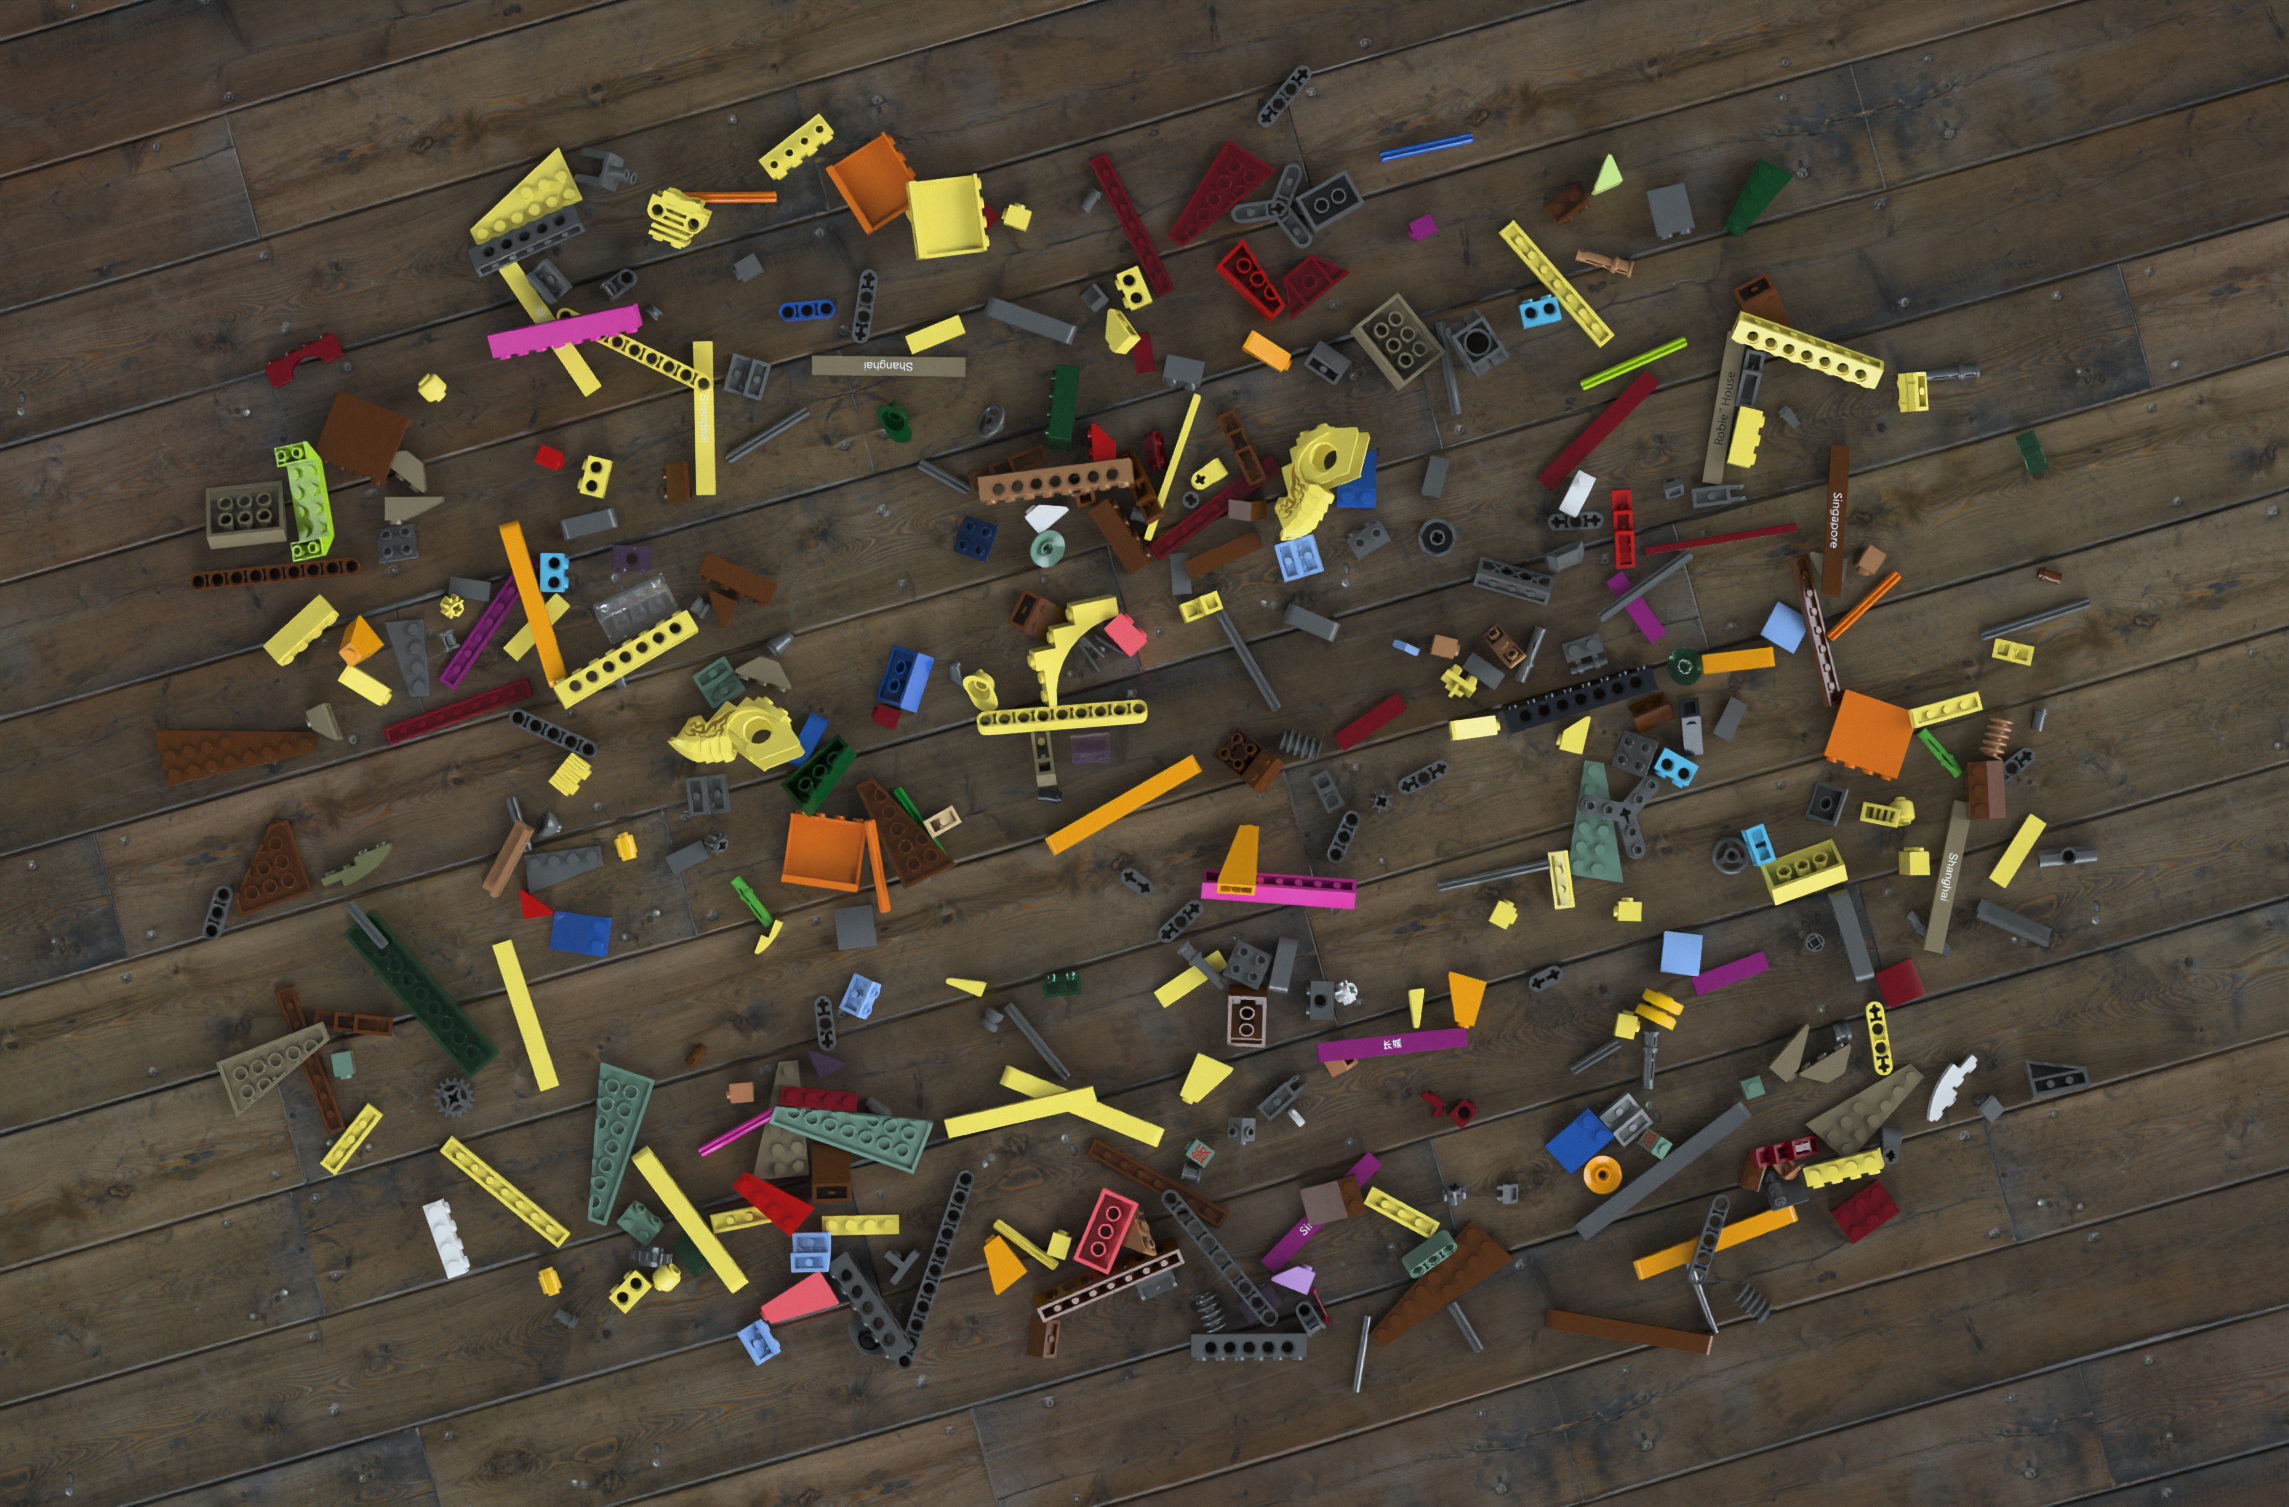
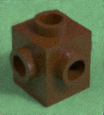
[1071,477,1098,508]

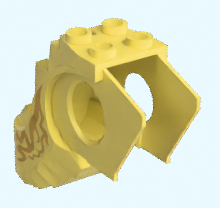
[1274,423,1370,541]
[668,696,805,772]

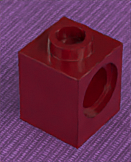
[871,704,902,730]
[1447,1098,1478,1129]

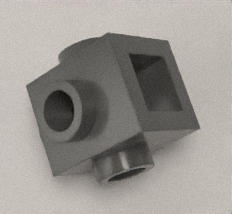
[1227,1117,1256,1145]

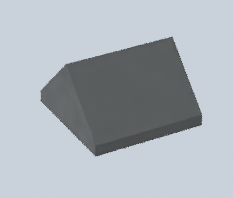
[1805,781,1849,827]

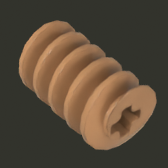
[1979,718,2013,760]

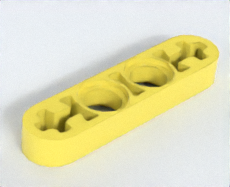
[1865,1001,1893,1075]

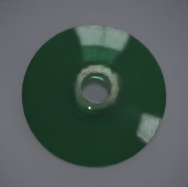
[1667,648,1703,686]

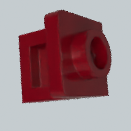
[1420,1089,1445,1119]

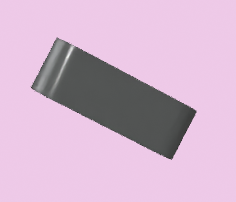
[560,508,618,540]
[1282,603,1340,642]
[1327,811,1360,863]
[202,885,234,939]
[1268,936,1298,994]

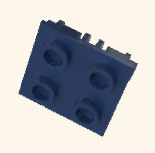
[954,515,999,562]

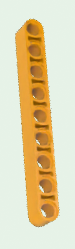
[499,520,568,688]
[1045,754,1202,856]
[1632,1206,1798,1280]

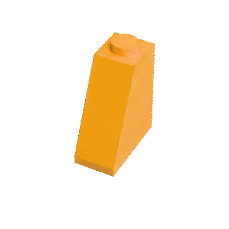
[1242,330,1293,373]
[338,615,384,668]
[1448,971,1487,1029]
[984,1234,1028,1295]

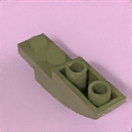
[321,841,393,886]

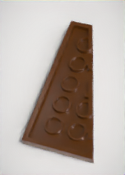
[856,778,956,890]

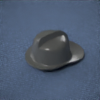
[847,1315,883,1356]

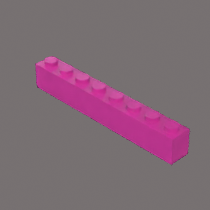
[488,303,643,360]
[1201,869,1356,909]

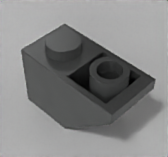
[1973,1093,2005,1123]

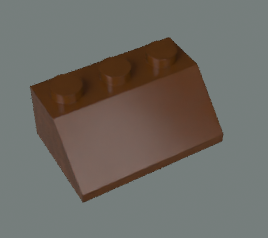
[1964,760,2006,820]

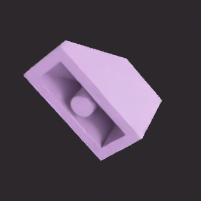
[1271,1263,1315,1295]

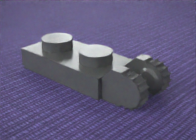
[1690,484,1746,508]
[1256,1073,1308,1122]

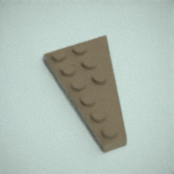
[216,1022,330,1117]
[754,1060,810,1179]
[1804,1063,1924,1157]

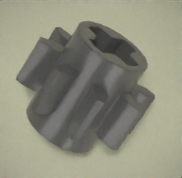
[1369,790,1393,813]
[704,830,728,855]
[1442,1182,1466,1206]

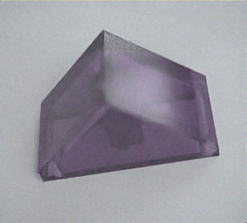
[808,1049,846,1078]

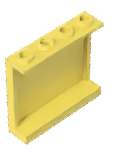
[906,173,989,260]

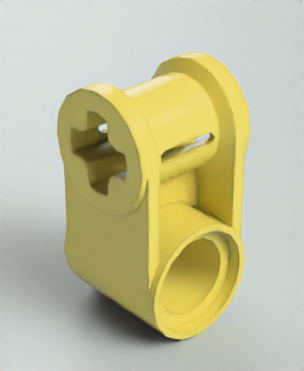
[1191,458,1229,490]

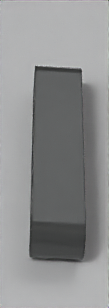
[983,296,1078,346]
[509,709,598,758]
[1828,888,1875,983]
[1687,1193,1730,1285]

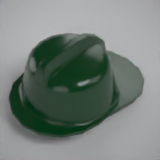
[877,400,912,443]

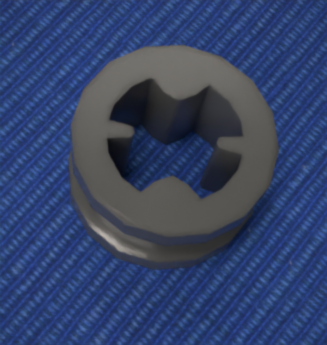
[644,302,663,321]
[1182,491,1199,509]

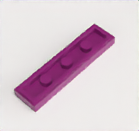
[1606,571,1667,644]
[1691,951,1770,996]

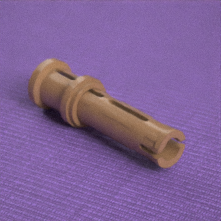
[1575,248,1635,278]

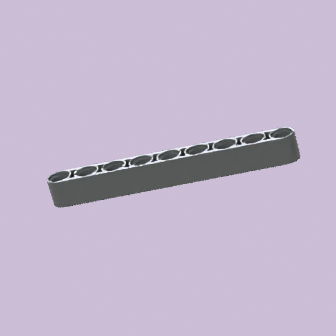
[1162,1190,1278,1326]

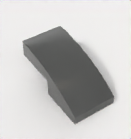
[1421,455,1449,500]
[1170,552,1192,595]
[448,577,491,602]
[1461,651,1505,690]
[1713,697,1748,742]
[1310,770,1345,814]
[666,840,711,874]

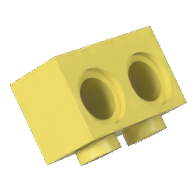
[1114,266,1152,312]
[578,455,613,499]
[609,1269,653,1314]

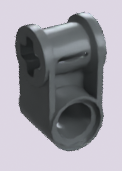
[600,269,637,302]
[1880,1127,1902,1164]
[1295,1299,1326,1337]

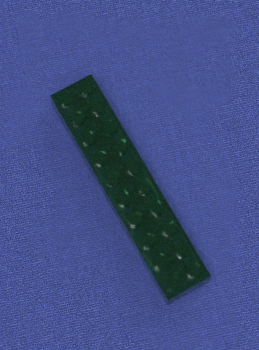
[343,909,501,1079]

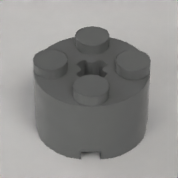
[1417,518,1457,558]

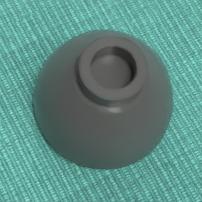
[536,811,561,837]

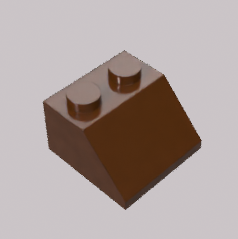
[662,462,692,504]

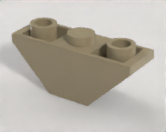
[391,451,427,493]
[735,656,792,692]
[1798,1042,1851,1083]

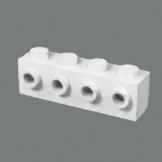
[423,1198,470,1279]

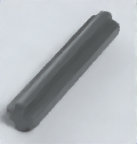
[918,459,970,494]
[506,796,532,852]
[345,901,388,949]
[1569,1038,1622,1075]
[1447,1301,1484,1353]

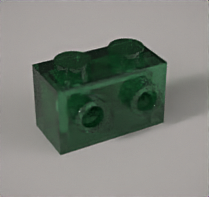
[1042,971,1082,999]

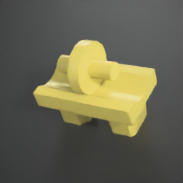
[1441,664,1478,698]

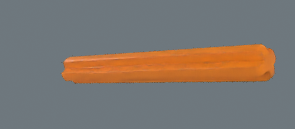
[683,192,777,203]
[1827,571,1901,641]
[864,819,891,913]

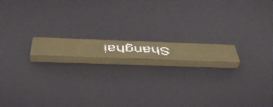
[812,356,966,377]
[1922,800,1970,954]

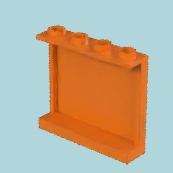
[826,132,916,235]
[1822,689,1914,782]
[781,810,866,892]

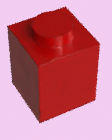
[534,444,566,471]

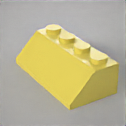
[1760,839,1848,905]

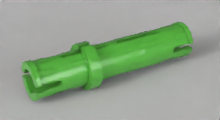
[1917,727,1964,778]
[730,875,775,928]

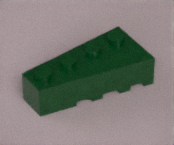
[1722,158,1793,237]
[1045,364,1080,451]
[780,734,857,818]

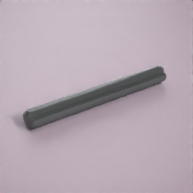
[1434,321,1462,415]
[725,406,810,463]
[1004,1002,1070,1081]

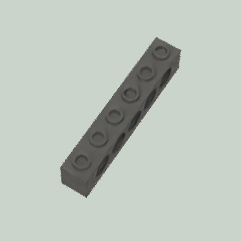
[468,204,585,278]
[829,1251,914,1360]
[1191,1332,1307,1361]

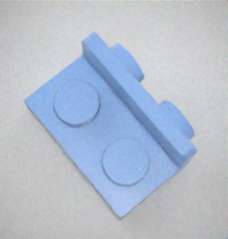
[839,973,881,1019]

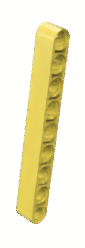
[557,308,714,393]
[977,700,1148,735]
[999,1065,1165,1147]
[631,1145,749,1294]

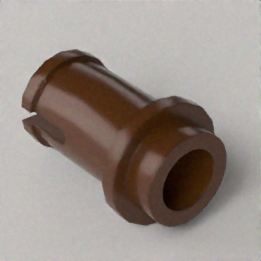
[2036,566,2062,585]
[685,1042,708,1068]

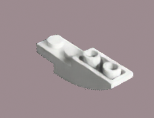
[1926,1054,1978,1122]

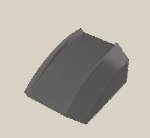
[1543,539,1584,574]

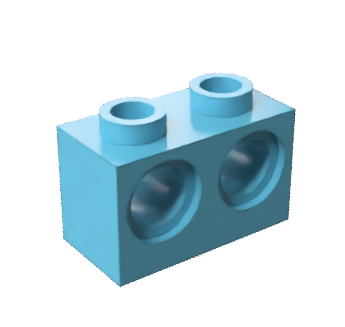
[1518,294,1562,329]
[540,553,569,592]
[1652,748,1699,788]
[1741,824,1776,866]

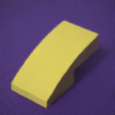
[1178,591,1223,623]
[1992,638,2035,666]
[754,919,784,954]

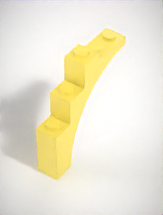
[1027,594,1119,707]

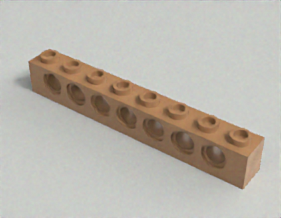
[978,458,1134,505]

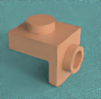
[1771,1160,1801,1180]

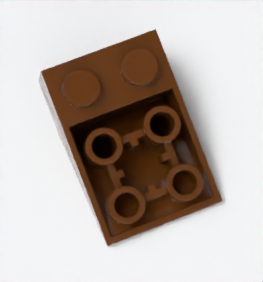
[1730,272,1791,334]
[1007,588,1070,645]
[1213,727,1285,795]
[812,1143,852,1203]

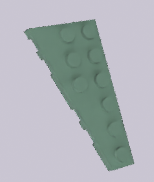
[1569,760,1623,883]

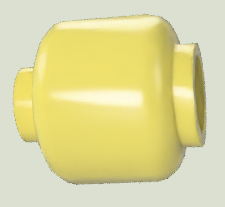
[418,373,446,402]
[1889,797,1915,826]
[652,1263,681,1292]

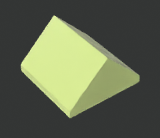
[1591,154,1623,195]

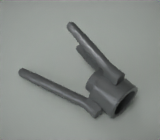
[1077,630,1124,672]

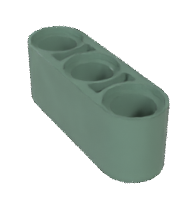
[1402,1230,1457,1278]

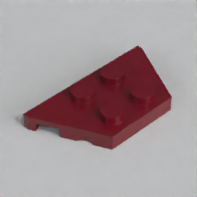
[1282,254,1350,320]

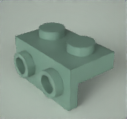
[616,1200,665,1246]

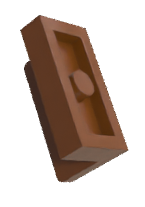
[1628,692,1674,733]
[1027,1317,1061,1358]

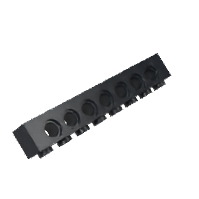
[1503,665,1658,734]

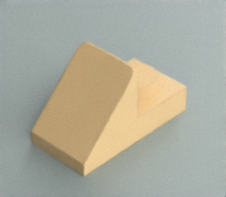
[923,806,962,839]

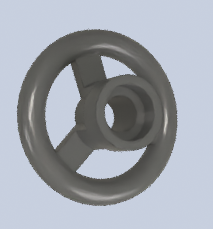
[976,404,1005,439]
[1712,836,1750,874]

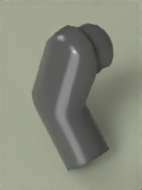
[948,660,965,688]

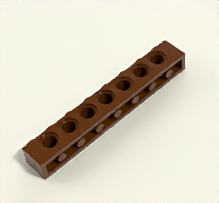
[1033,1236,1185,1323]

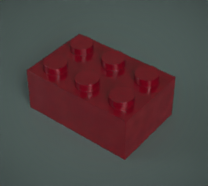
[1828,1178,1900,1245]

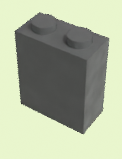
[1645,182,1695,240]

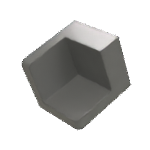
[1081,283,1109,314]

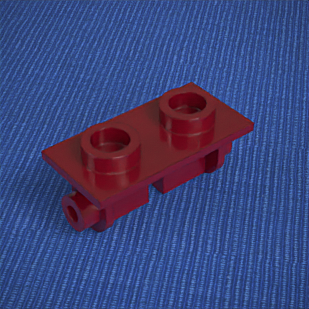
[1143,431,1168,471]

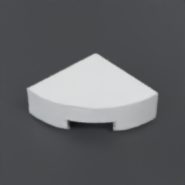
[1287,1107,1305,1127]

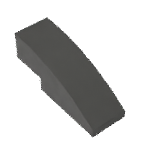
[1735,346,1766,409]

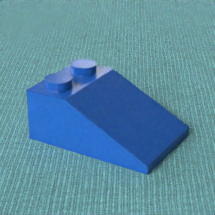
[1336,451,1377,509]
[550,910,612,957]
[1545,1107,1614,1174]

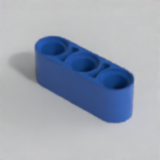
[779,300,835,322]
[788,712,829,768]

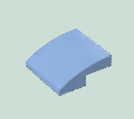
[1274,534,1324,582]
[1760,601,1806,654]
[1660,931,1703,976]
[790,1232,831,1273]

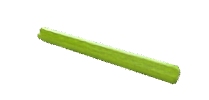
[1580,336,1687,390]

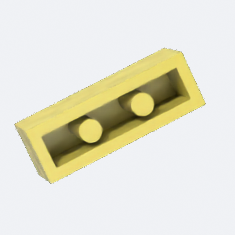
[1726,406,1765,469]

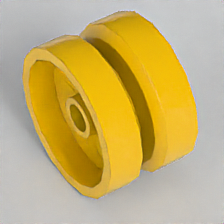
[1634,988,1684,1030]

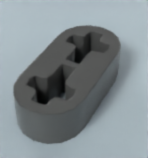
[1121,868,1153,896]
[1528,966,1563,992]

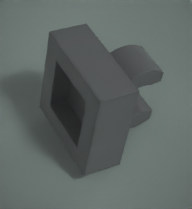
[1663,475,1685,500]
[1497,1183,1518,1204]

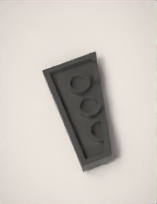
[385,619,431,697]
[524,846,604,894]

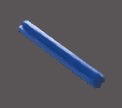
[1380,132,1474,162]

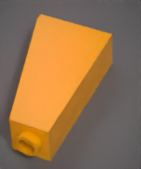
[1697,647,1775,675]
[1216,824,1259,896]

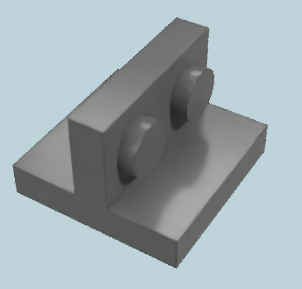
[884,1247,920,1285]

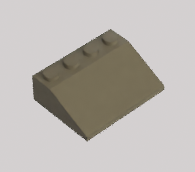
[1350,293,1446,391]
[206,480,287,549]

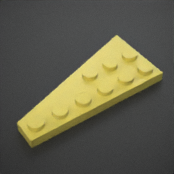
[470,147,583,245]

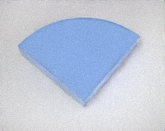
[1393,639,1420,656]

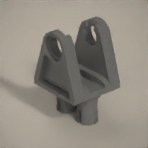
[574,147,637,193]

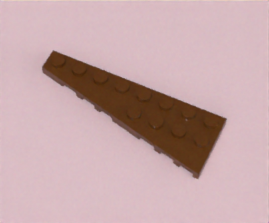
[154,730,318,786]
[1369,1220,1513,1347]

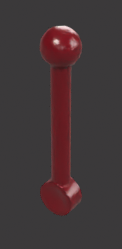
[1310,1287,1331,1324]

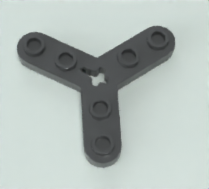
[1231,163,1312,249]
[1578,775,1660,859]

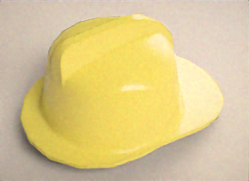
[963,669,998,712]

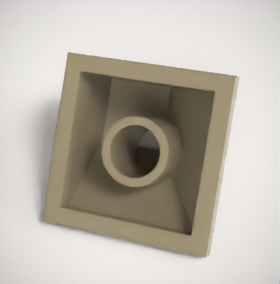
[305,703,343,741]

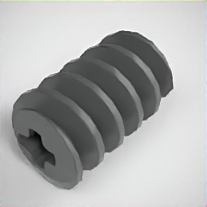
[1279,729,1322,761]
[1734,1282,1776,1324]
[1193,1291,1227,1333]

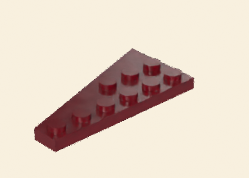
[1167,140,1276,248]

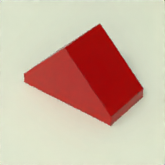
[519,889,555,919]

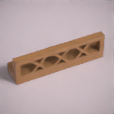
[482,820,535,898]

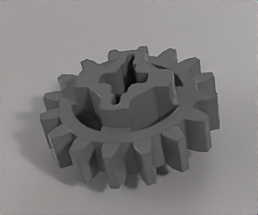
[433,1077,476,1119]
[630,1246,673,1268]

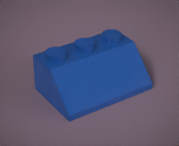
[876,645,934,713]

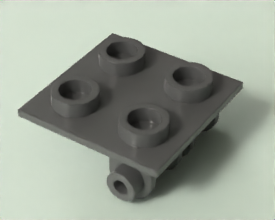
[376,524,419,564]
[1611,730,1659,778]
[1223,940,1273,990]
[1761,1171,1810,1212]

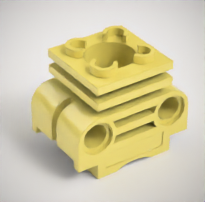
[647,186,712,249]

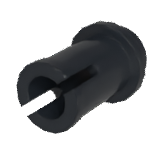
[1038,789,1062,805]

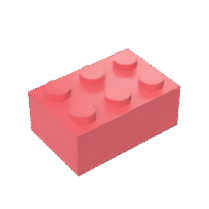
[1104,613,1147,658]

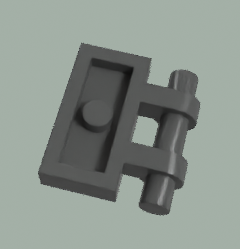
[1561,633,1608,676]

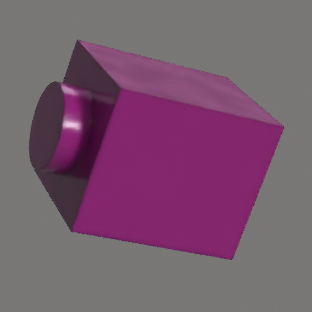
[1407,213,1438,243]

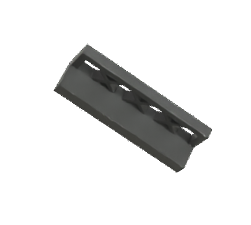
[1473,557,1554,606]
[1973,899,2052,947]

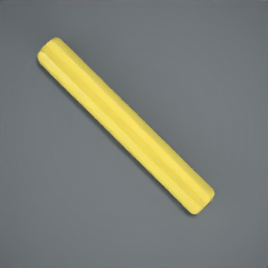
[993,1219,1059,1270]

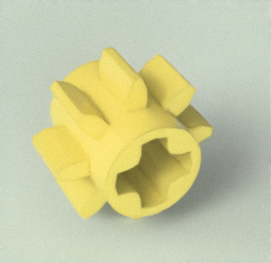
[440,593,464,619]

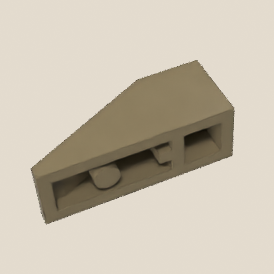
[385,497,445,525]
[1030,730,1057,787]
[1767,1023,1810,1082]

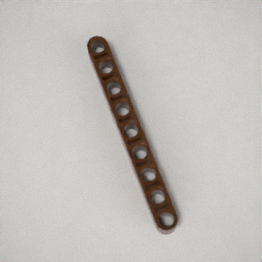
[189,557,362,591]
[1543,1308,1715,1355]

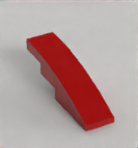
[1611,488,1636,569]

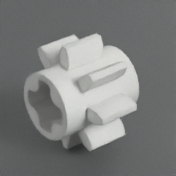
[1334,980,1357,1005]

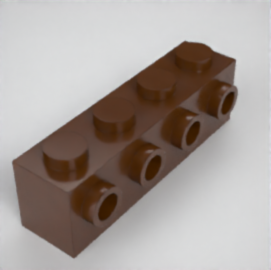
[1088,497,1153,575]
[698,552,778,607]

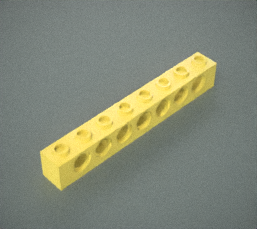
[1731,311,1884,389]
[553,610,698,709]

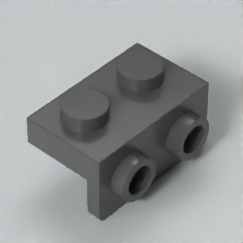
[525,258,573,305]

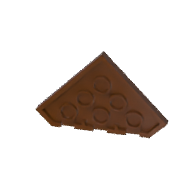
[234,819,313,917]

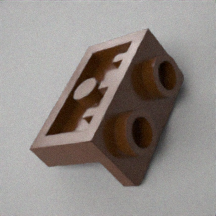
[1545,184,1590,226]

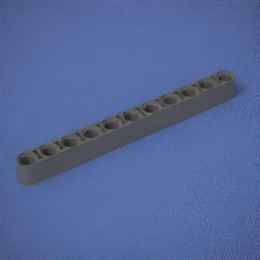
[1574,1100,1752,1241]
[896,1169,975,1370]

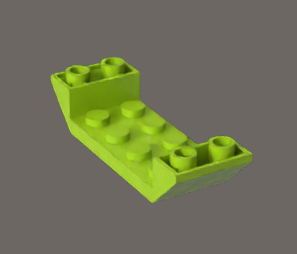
[274,441,335,562]

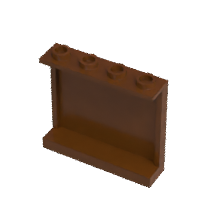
[315,391,413,486]

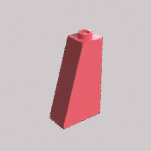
[760,1272,840,1324]

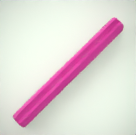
[698,1106,775,1156]

